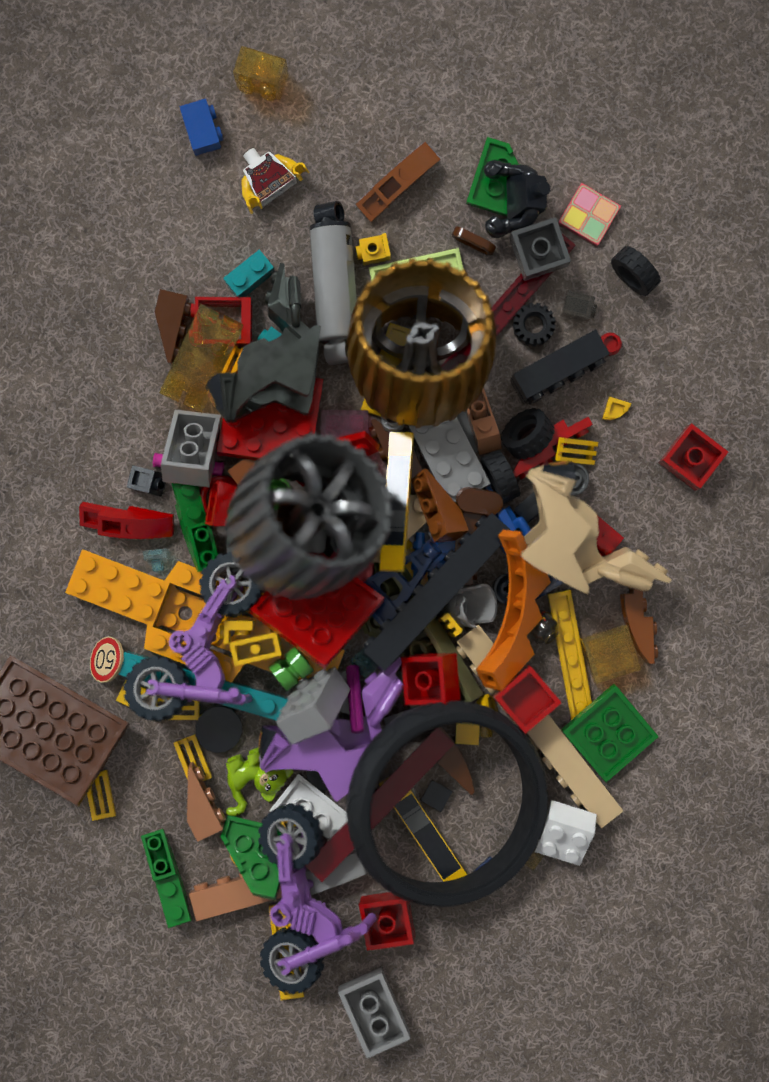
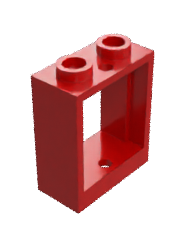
[190,297,253,347]

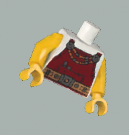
[241,148,310,214]

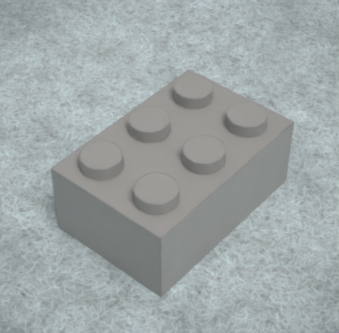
[161,410,222,487]
[276,667,350,745]
[338,967,411,1058]

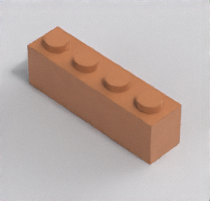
[189,873,282,921]

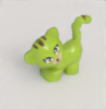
[226,747,294,816]

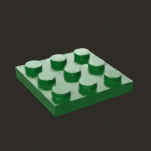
[561,684,659,782]

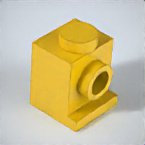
[355,233,391,266]

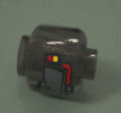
[528,610,559,645]

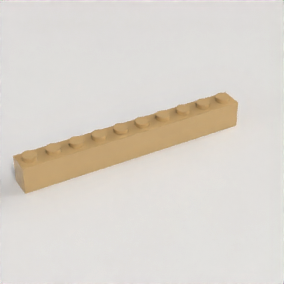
[455,624,623,829]

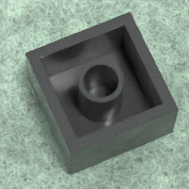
[509,217,571,281]

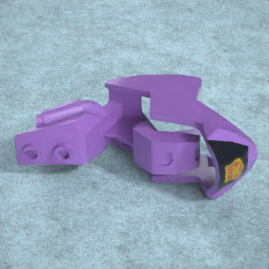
[258,656,404,801]

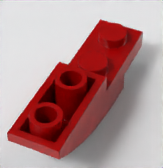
[513,417,593,480]
[79,502,174,539]

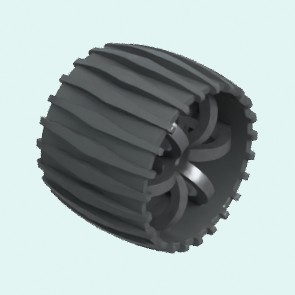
[225,434,394,600]

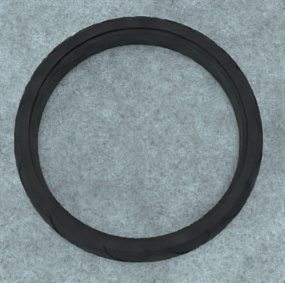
[346,701,548,907]

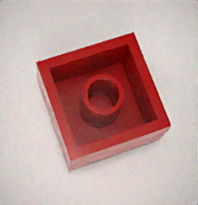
[658,423,728,491]
[401,653,461,705]
[359,892,416,951]

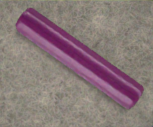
[346,665,364,734]

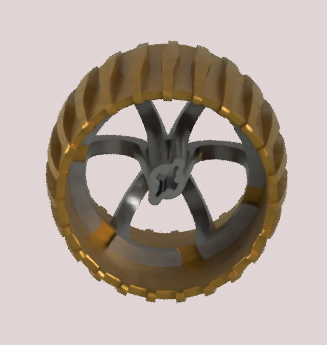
[347,258,496,428]

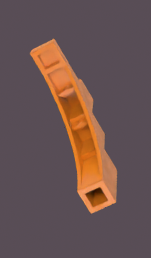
[476,530,551,691]

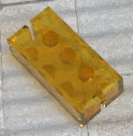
[159,304,243,413]

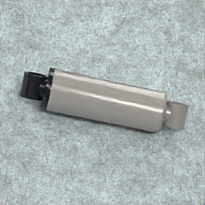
[309,201,357,365]

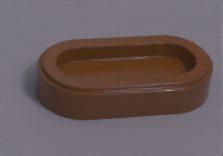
[451,227,496,256]
[456,487,503,515]

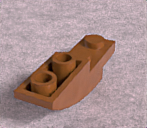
[355,142,441,222]
[620,587,658,664]

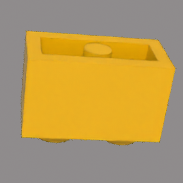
[229,632,283,666]

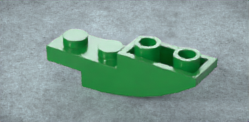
[172,483,218,572]
[141,829,192,928]

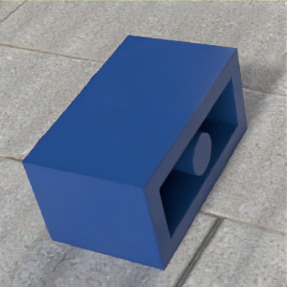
[179,98,224,156]

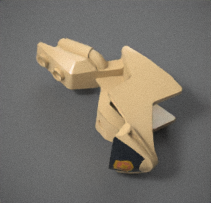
[521,461,672,594]

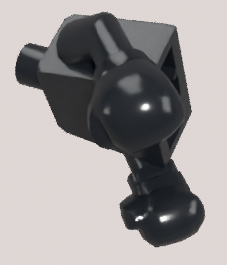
[484,160,551,238]

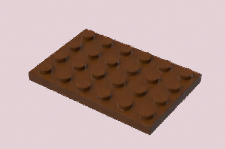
[0,655,130,807]

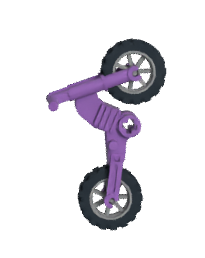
[123,552,265,722]
[258,803,376,994]

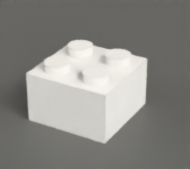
[535,800,597,866]

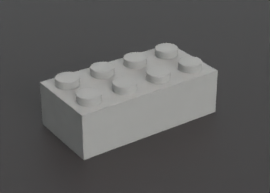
[407,417,490,503]

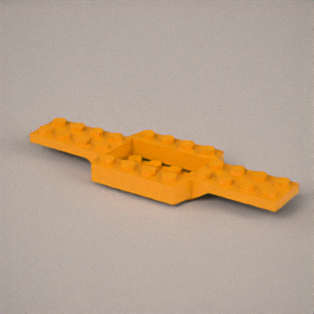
[65,549,345,683]

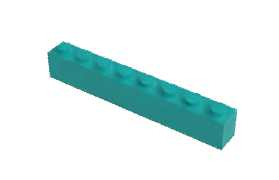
[118,651,288,721]

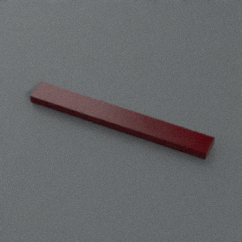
[440,234,576,373]
[306,727,454,882]

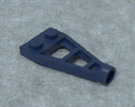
[364,540,442,626]

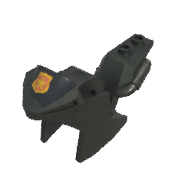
[205,263,321,423]

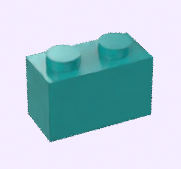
[223,249,275,297]

